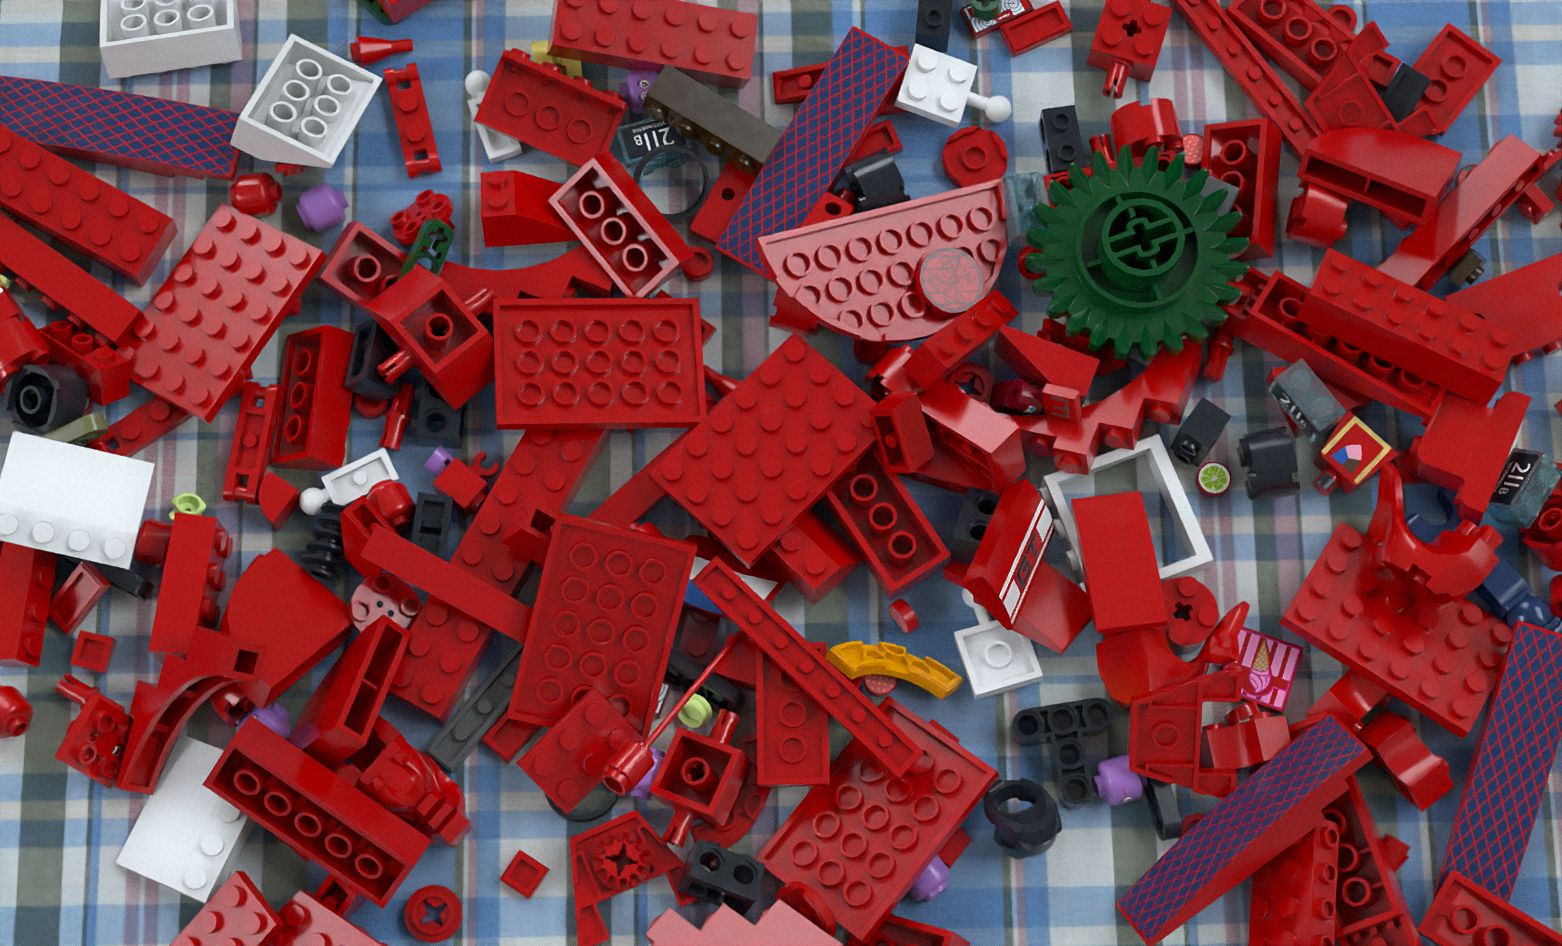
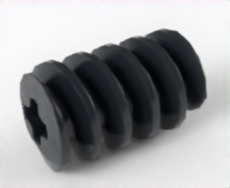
[301,502,347,581]

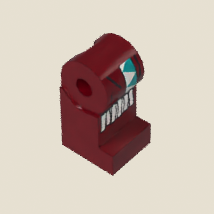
[989,378,1044,416]

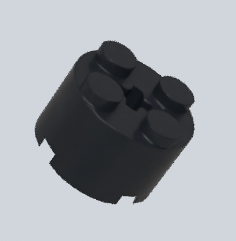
[844,147,911,212]
[4,365,88,435]
[1237,426,1300,502]

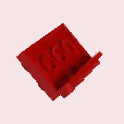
[473,48,628,168]
[1248,819,1340,946]

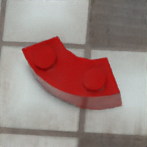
[1305,668,1394,735]
[1355,709,1454,812]
[1199,712,1291,773]

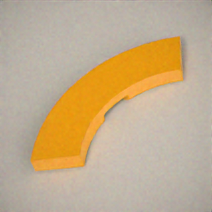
[825,641,964,701]

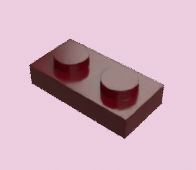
[679,605,720,668]

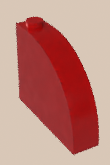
[1296,127,1463,226]
[220,547,355,710]
[289,614,412,770]

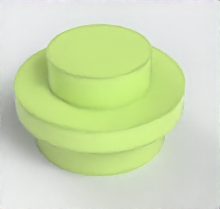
[678,694,712,728]

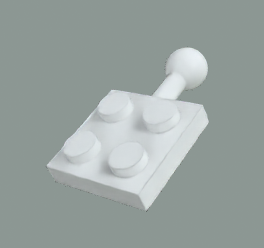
[894,43,1011,128]
[954,588,1043,700]

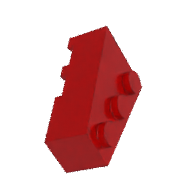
[919,380,1026,496]

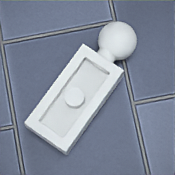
[465,70,522,164]
[299,448,400,515]

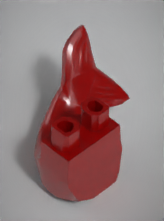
[1365,462,1504,609]
[1096,601,1250,712]

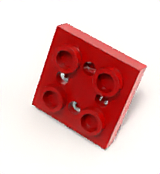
[54,694,134,789]

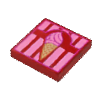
[1221,626,1304,715]

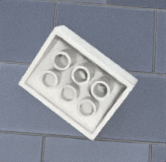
[99,0,242,79]
[230,33,383,169]
[0,431,155,569]
[116,734,256,905]

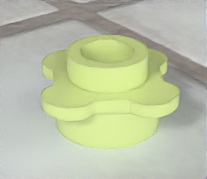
[169,493,206,522]

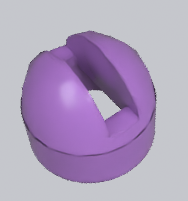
[423,445,453,476]

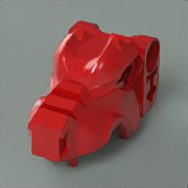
[330,715,472,848]

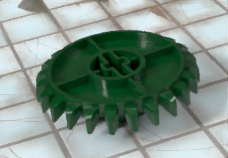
[1025,145,1250,361]

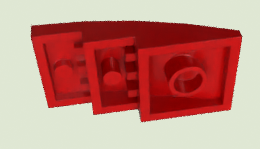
[1071,491,1168,634]
[943,560,1093,654]

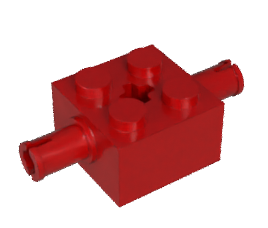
[1086,0,1173,99]
[649,709,752,848]

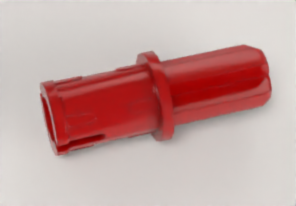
[1202,327,1235,383]
[378,382,415,452]
[55,673,125,712]

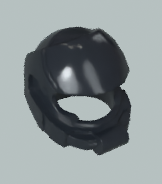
[983,778,1062,860]

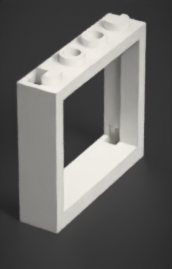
[1038,434,1214,594]

